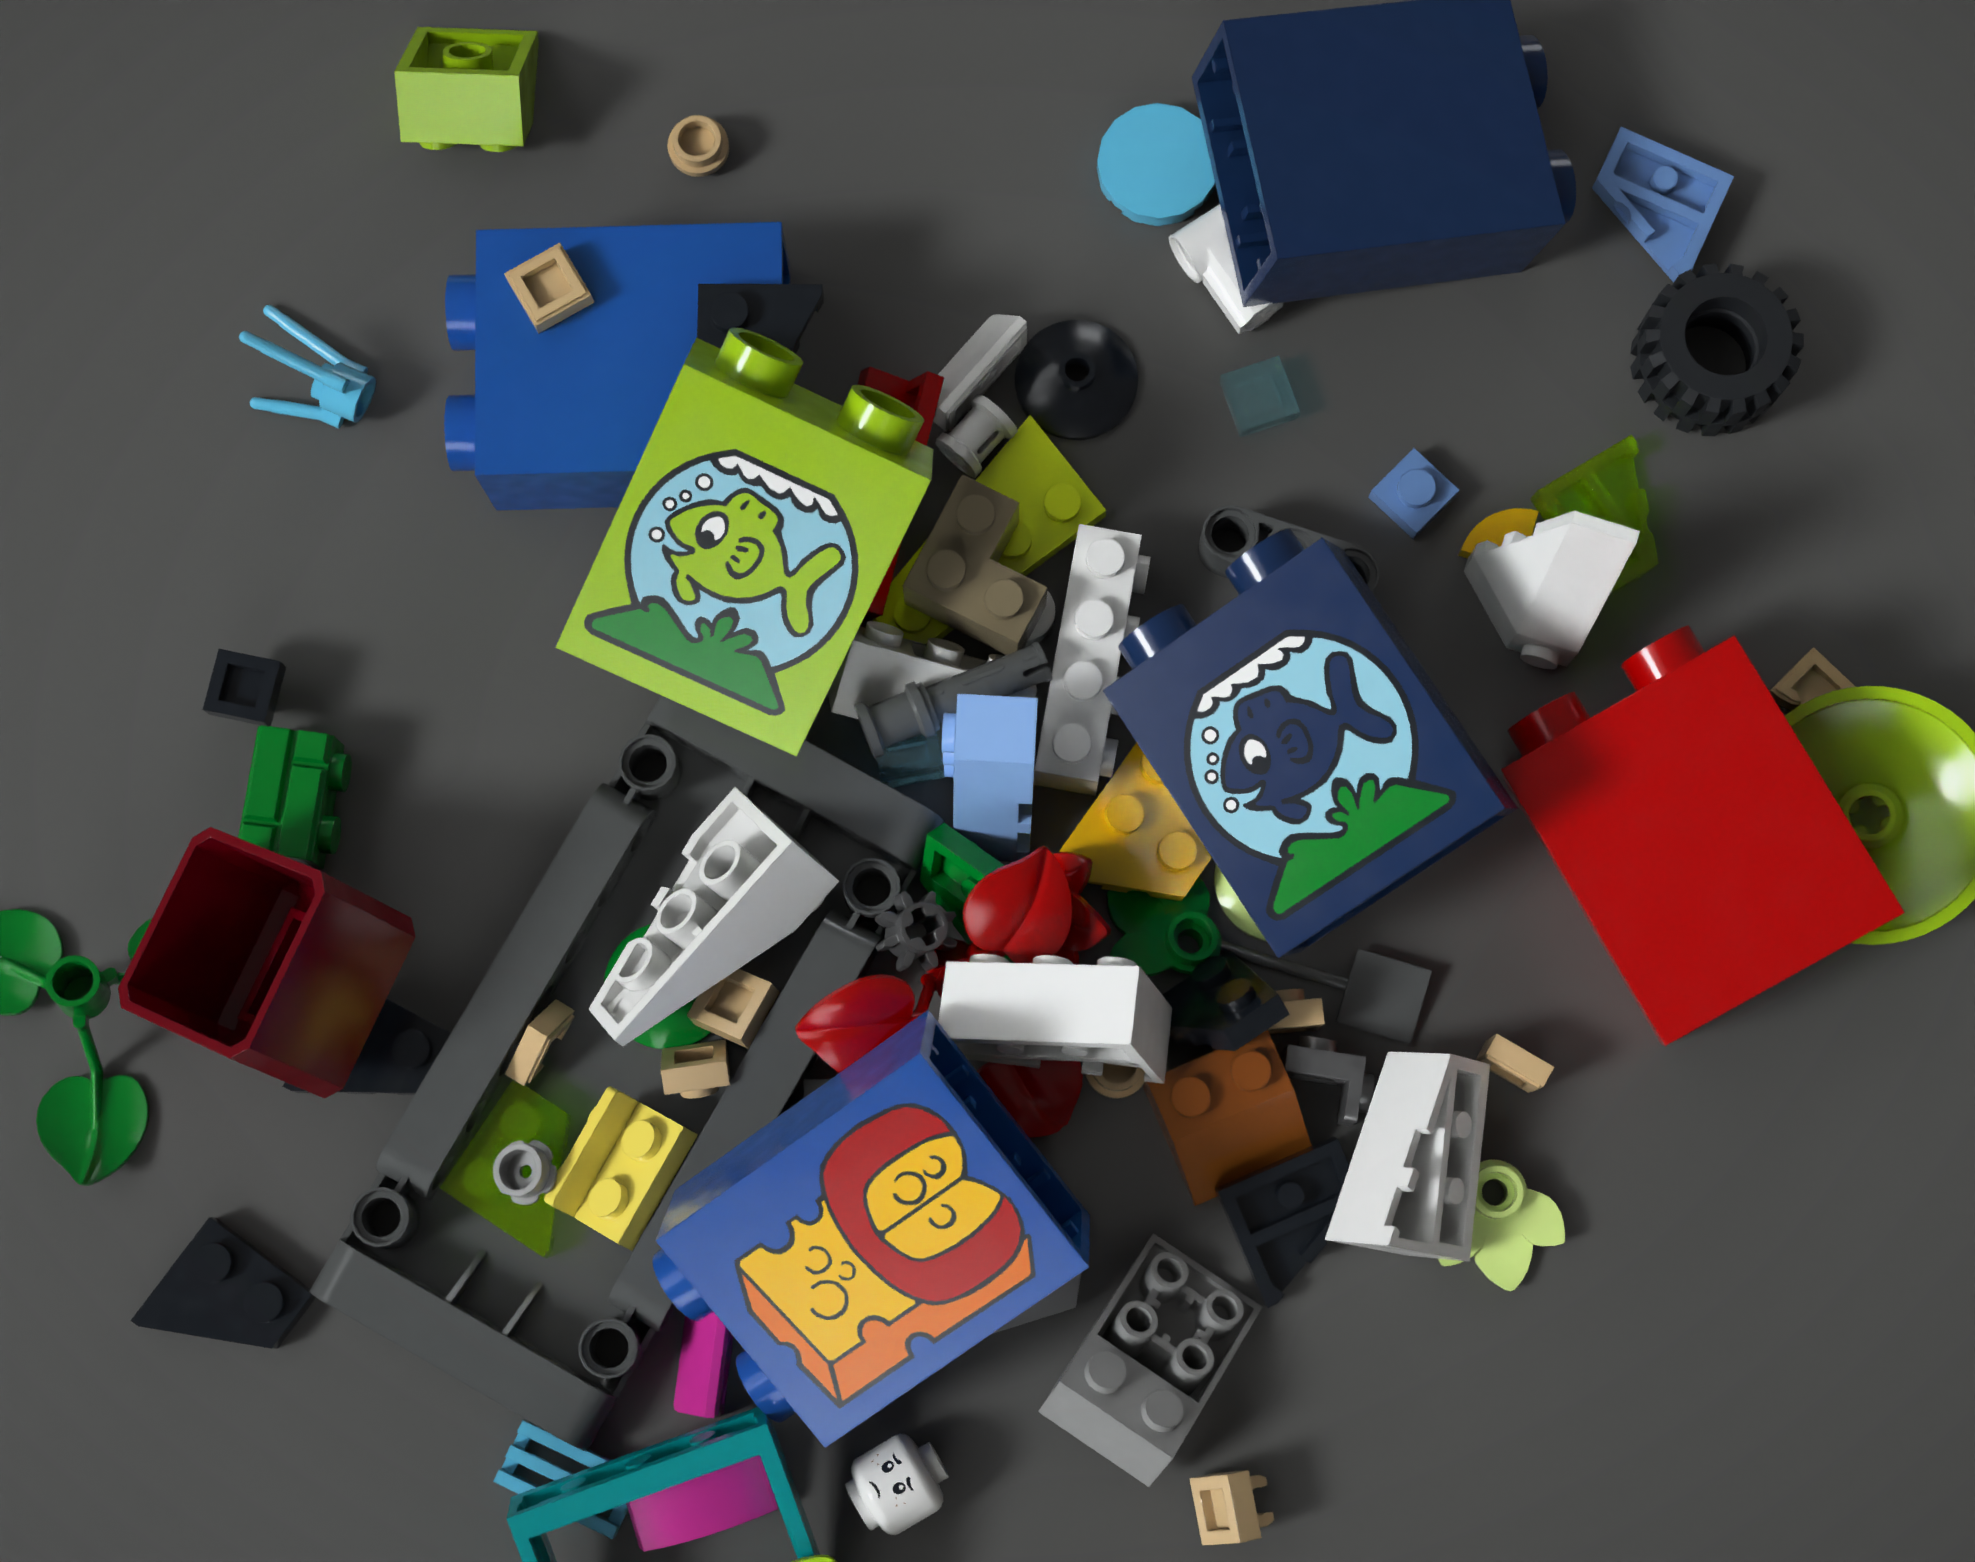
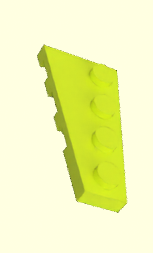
[873,415,1106,644]

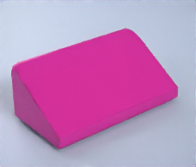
[673,1312,734,1418]

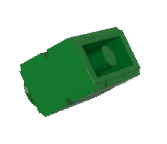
[238,725,352,870]

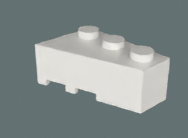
[938,954,1172,1084]
[1325,1052,1490,1262]

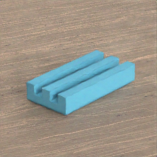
[493,1419,628,1539]

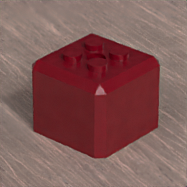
[118,827,416,1099]

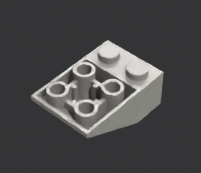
[1038,1233,1263,1487]

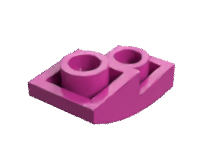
[626,1455,778,1552]

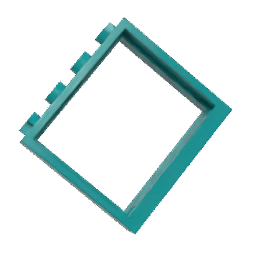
[506,1407,821,1562]

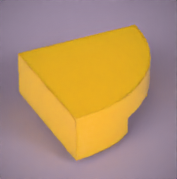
[1458,508,1539,559]

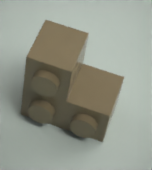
[903,475,1048,655]

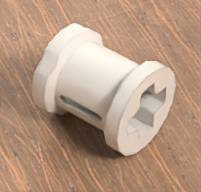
[936,394,1018,478]

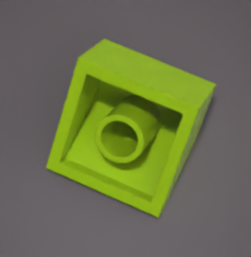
[394,27,539,152]

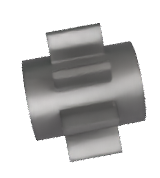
[875,891,958,972]

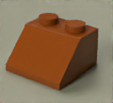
[1143,1030,1312,1206]

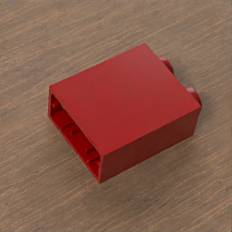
[1501,625,1905,1046]

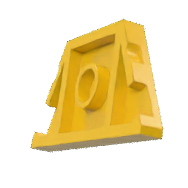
[1059,742,1212,901]

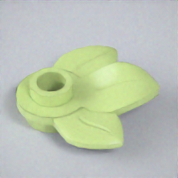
[1438,1159,1565,1291]

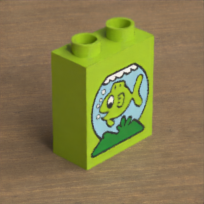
[555,327,934,756]

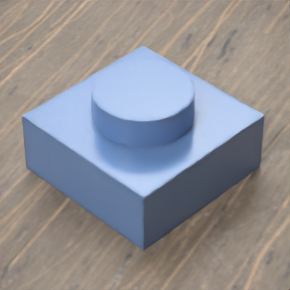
[1368,448,1459,540]

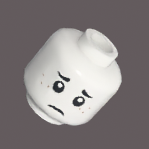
[845,1434,949,1535]

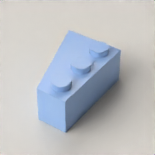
[942,694,1038,861]

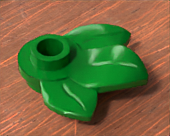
[1106,877,1222,976]

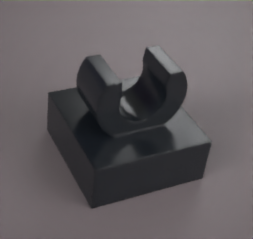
[202,649,286,726]

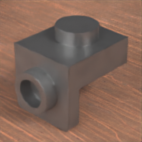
[1281,1036,1374,1126]

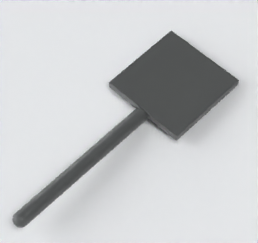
[1220,940,1432,1044]

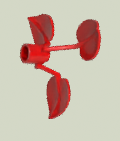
[795,846,1083,1137]

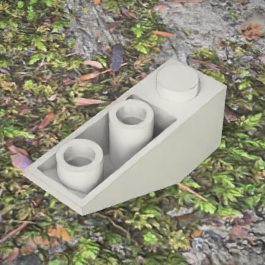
[828,621,1037,719]

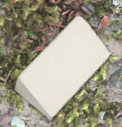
[933,314,1027,432]

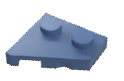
[1592,127,1734,283]

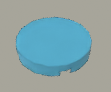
[1097,103,1215,226]

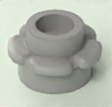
[493,1140,557,1205]

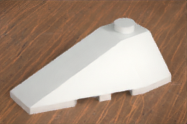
[1464,511,1640,669]
[589,787,839,1046]

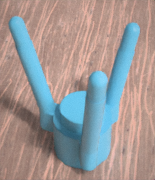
[239,305,376,429]

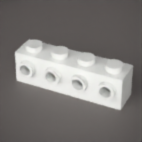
[1033,524,1151,796]

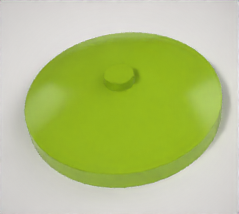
[1785,686,1975,945]

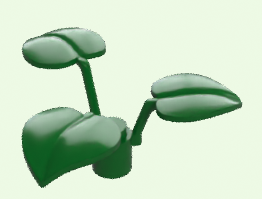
[0,909,152,1186]

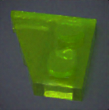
[1530,434,1658,597]
[440,1080,571,1258]

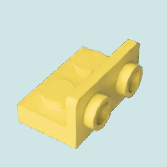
[544,1086,698,1251]

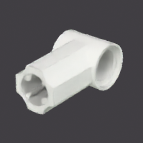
[1169,204,1283,334]

